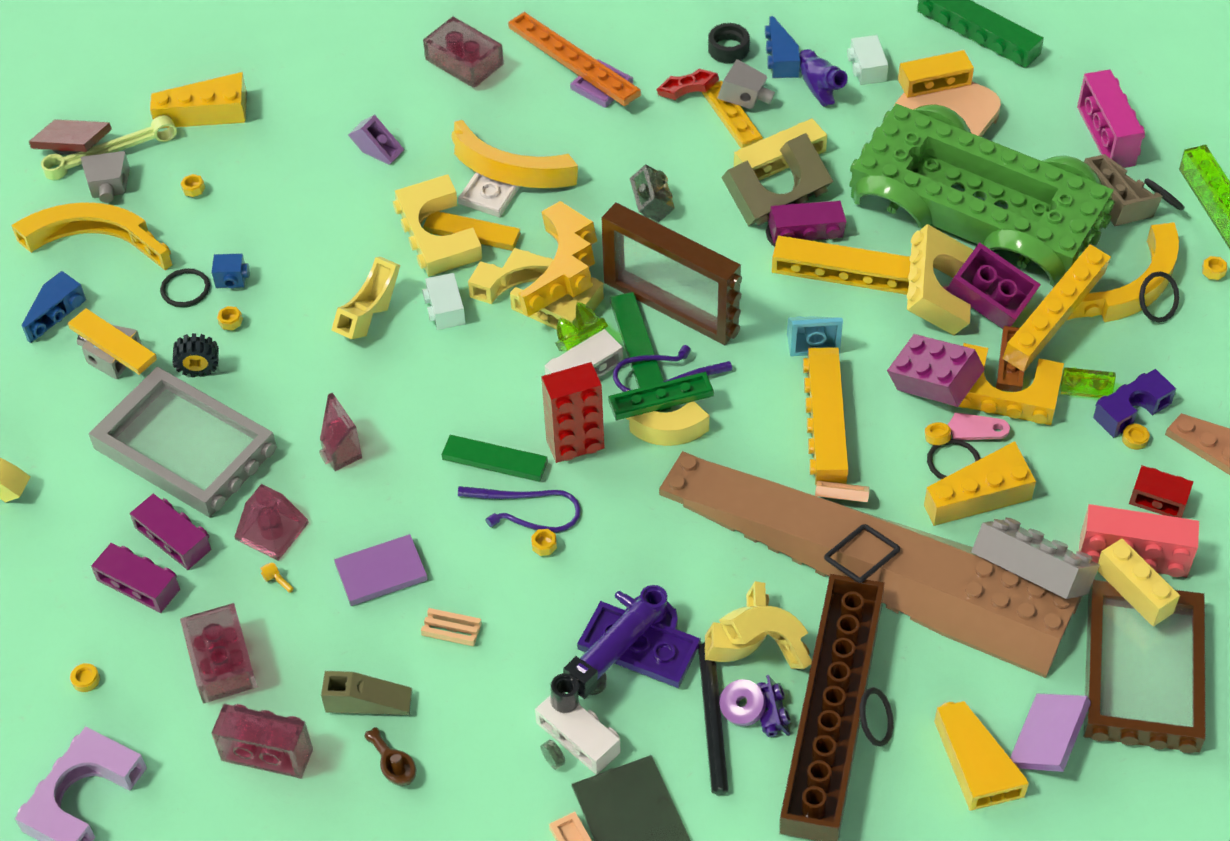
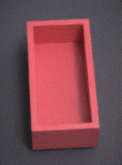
[1079,504,1199,578]

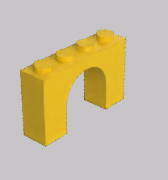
[958,343,1064,425]

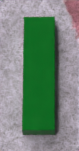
[608,372,714,421]
[441,434,548,482]

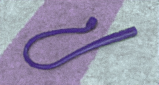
[613,345,732,392]
[458,486,581,533]

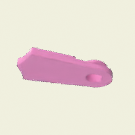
[948,413,1010,440]

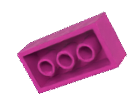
[1077,69,1145,168]

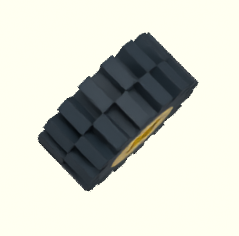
[172,333,219,377]

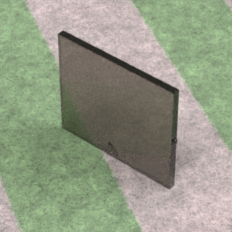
[571,755,691,841]

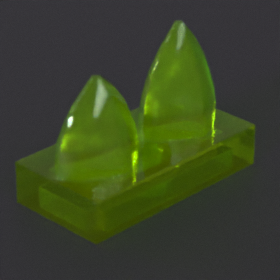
[555,302,608,351]
[1060,367,1116,398]

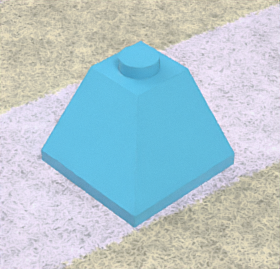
[787,316,843,357]

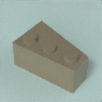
[1084,154,1163,226]

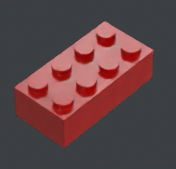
[541,362,605,463]

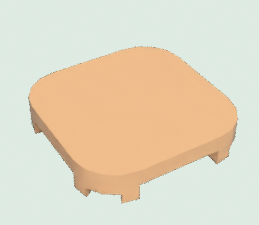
[895,82,1001,137]

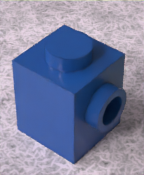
[211,254,250,288]

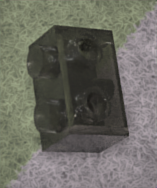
[630,164,675,223]

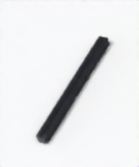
[698,642,728,796]

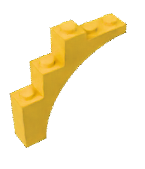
[518,201,597,317]

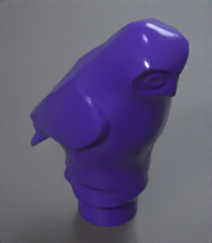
[799,49,848,107]

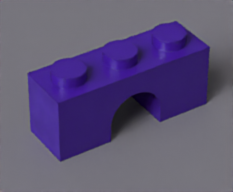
[1093,369,1176,438]

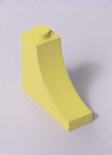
[510,277,604,337]

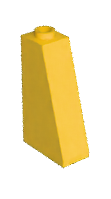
[934,701,1029,811]

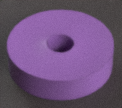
[720,679,766,726]

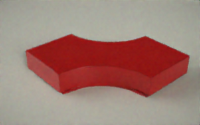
[656,68,719,100]

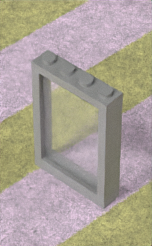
[88,367,277,518]

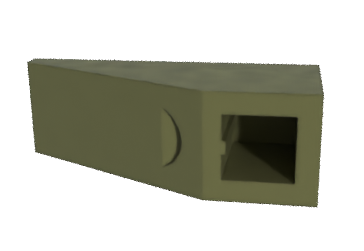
[321,671,412,715]

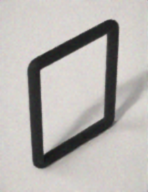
[824,524,900,583]

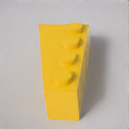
[150,72,247,128]
[924,441,1036,526]

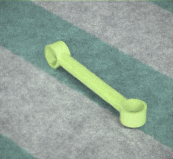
[41,116,177,180]

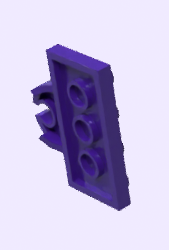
[577,595,701,688]

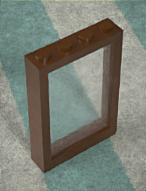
[601,202,742,345]
[1084,580,1205,753]

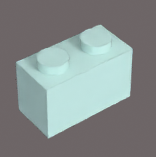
[847,35,888,85]
[422,273,466,330]

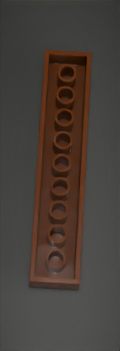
[780,574,885,841]

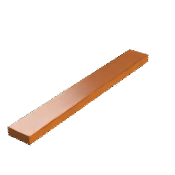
[508,12,641,107]

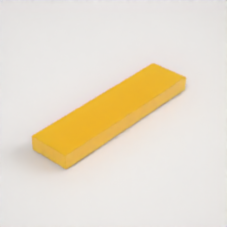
[702,80,763,148]
[423,211,521,251]
[68,308,157,375]

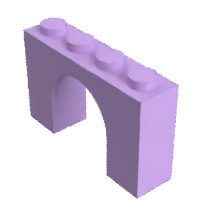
[15,726,147,841]

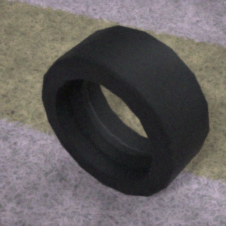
[708,23,750,63]

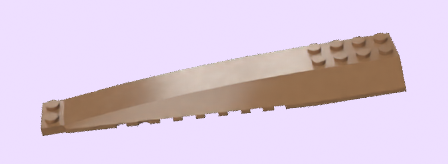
[659,451,1083,678]

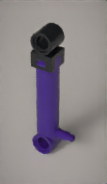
[550,585,668,713]

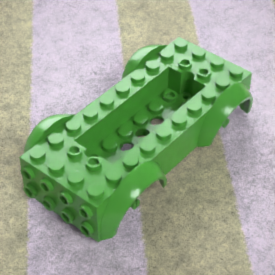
[849,103,1115,286]

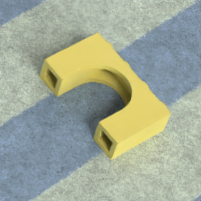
[393,174,482,277]
[907,224,973,335]

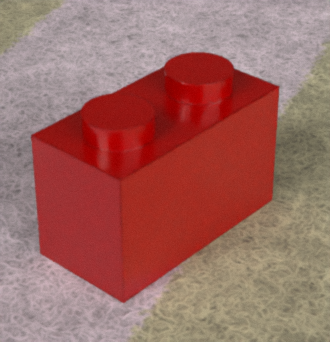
[1129,465,1194,518]

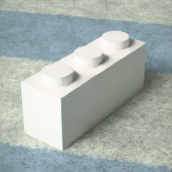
[544,329,623,378]
[535,692,621,775]

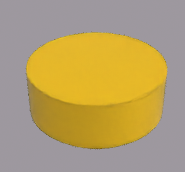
[925,422,951,445]
[1122,424,1150,450]
[70,663,100,692]

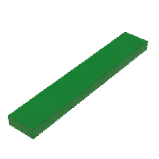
[610,292,671,412]

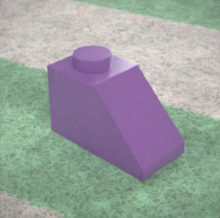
[348,115,404,164]

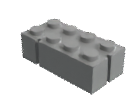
[971,518,1100,599]

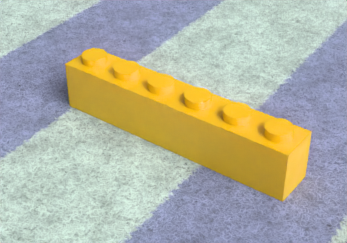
[772,236,910,295]
[1003,244,1111,372]
[803,348,848,485]

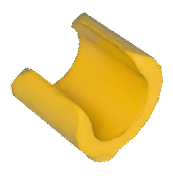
[260,563,294,593]

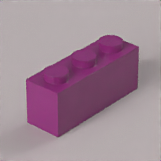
[768,201,847,243]
[130,493,211,570]
[91,543,180,613]

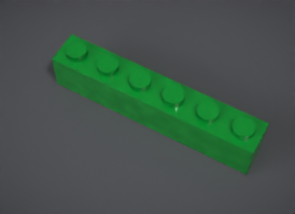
[917,0,1044,68]

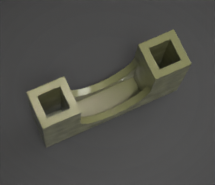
[721,133,833,226]

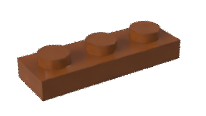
[996,326,1024,392]

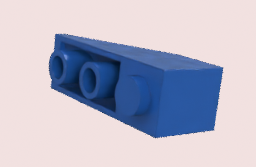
[765,16,800,78]
[21,271,86,343]

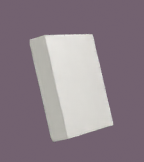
[458,172,521,218]

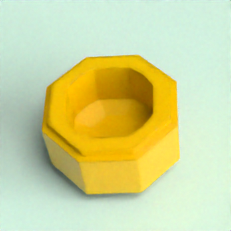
[180,174,205,197]
[1202,256,1227,280]
[217,306,243,330]
[531,529,557,556]

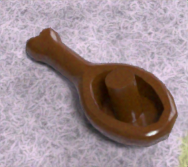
[364,727,416,786]

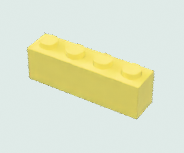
[734,118,827,181]

